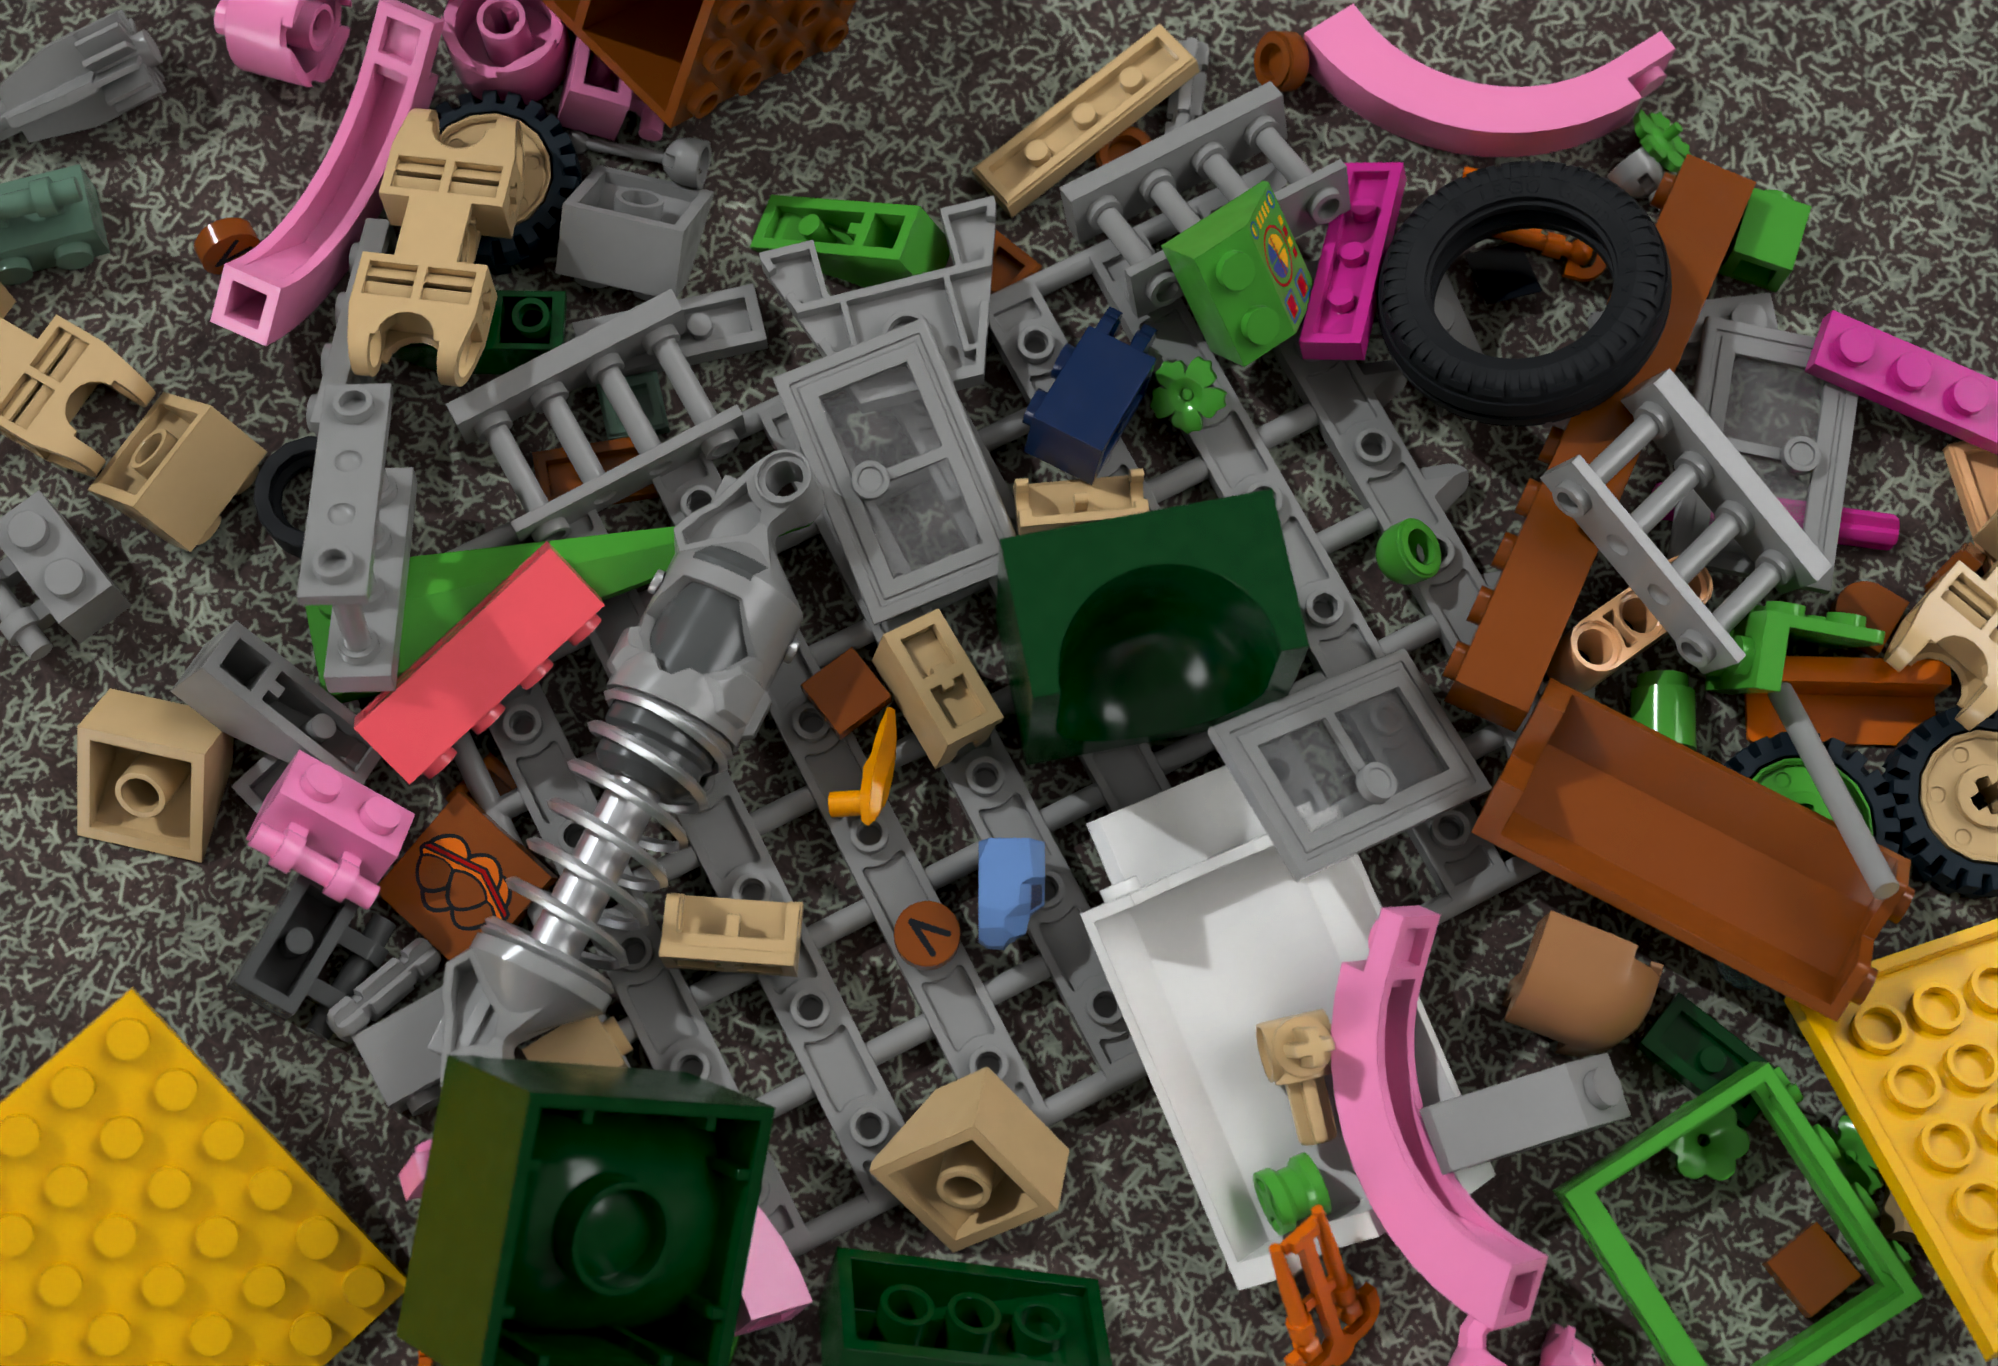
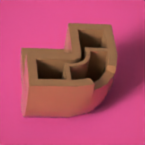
[1501,911,1664,1058]

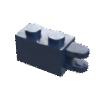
[1022,307,1158,485]

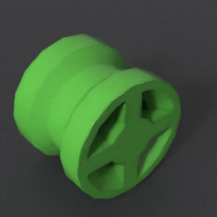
[1253,1152,1332,1235]

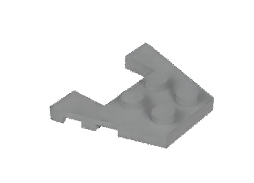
[759,195,996,414]

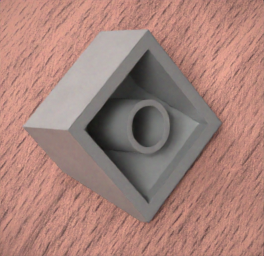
[555,165,714,301]

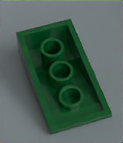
[819,1247,1112,1366]

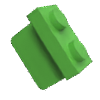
[1704,601,1885,695]

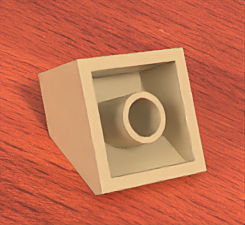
[87,392,267,552]
[77,688,234,863]
[869,1066,1070,1253]

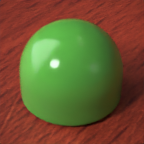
[1376,518,1441,585]

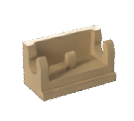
[1013,468,1149,535]
[872,608,1004,769]
[659,893,804,977]

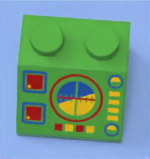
[1161,180,1314,367]

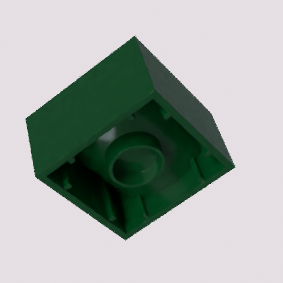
[996,489,1309,765]
[396,1055,776,1366]

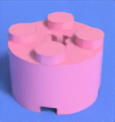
[214,0,352,87]
[441,0,571,105]

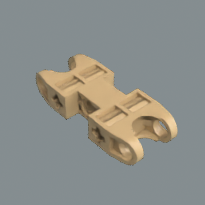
[347,108,524,387]
[0,282,156,477]
[1883,510,1998,731]

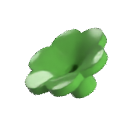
[1666,1101,1750,1181]

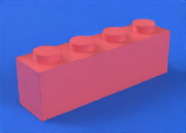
[354,541,605,785]

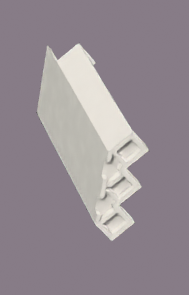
[1080,765,1496,1290]

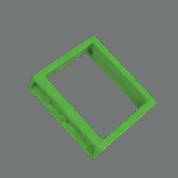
[1552,1061,1923,1366]

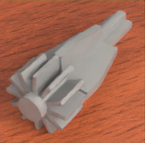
[0,10,167,143]

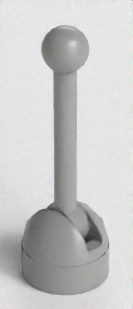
[568,130,711,189]
[1607,147,1723,272]

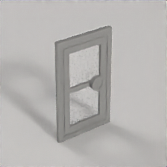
[1667,316,1858,595]
[773,317,1017,626]
[1208,649,1492,882]

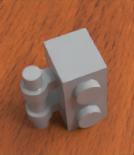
[0,490,132,661]

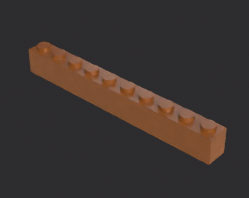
[1442,153,1756,733]

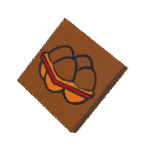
[378,792,558,961]

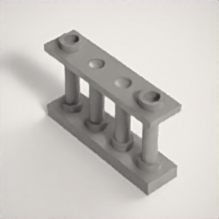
[1059,81,1351,319]
[446,289,746,544]
[1540,368,1832,674]
[296,383,418,693]

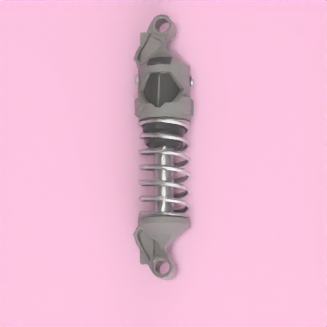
[427,449,825,1088]

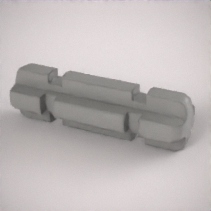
[1164,37,1210,134]
[326,938,441,1042]

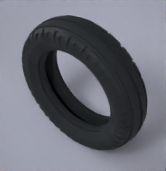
[1377,161,1672,427]

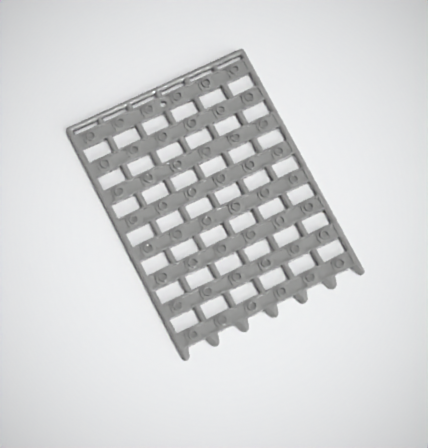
[444,162,1595,1259]

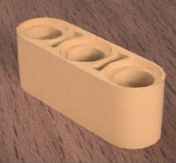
[1546,556,1713,693]

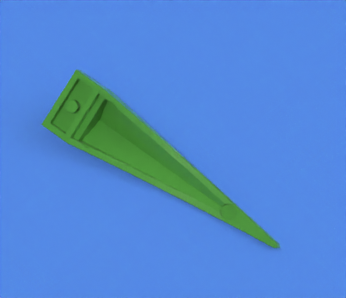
[305,521,814,703]

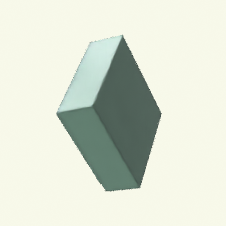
[596,370,670,440]

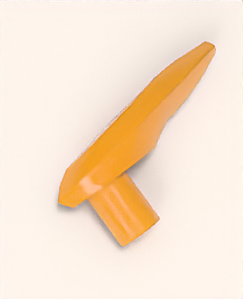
[828,706,897,826]

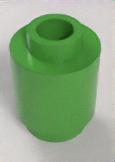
[1630,670,1697,751]

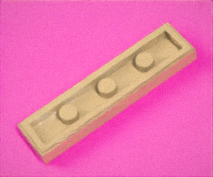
[972,24,1200,218]

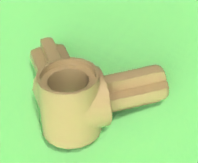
[1256,1009,1337,1146]

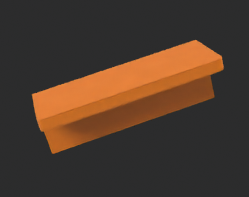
[1744,656,1952,746]

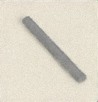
[1768,682,1900,899]

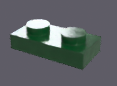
[1635,992,1776,1129]

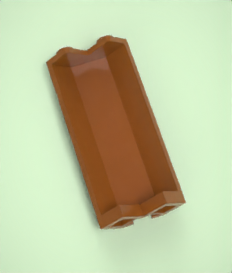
[1471,678,1915,1022]

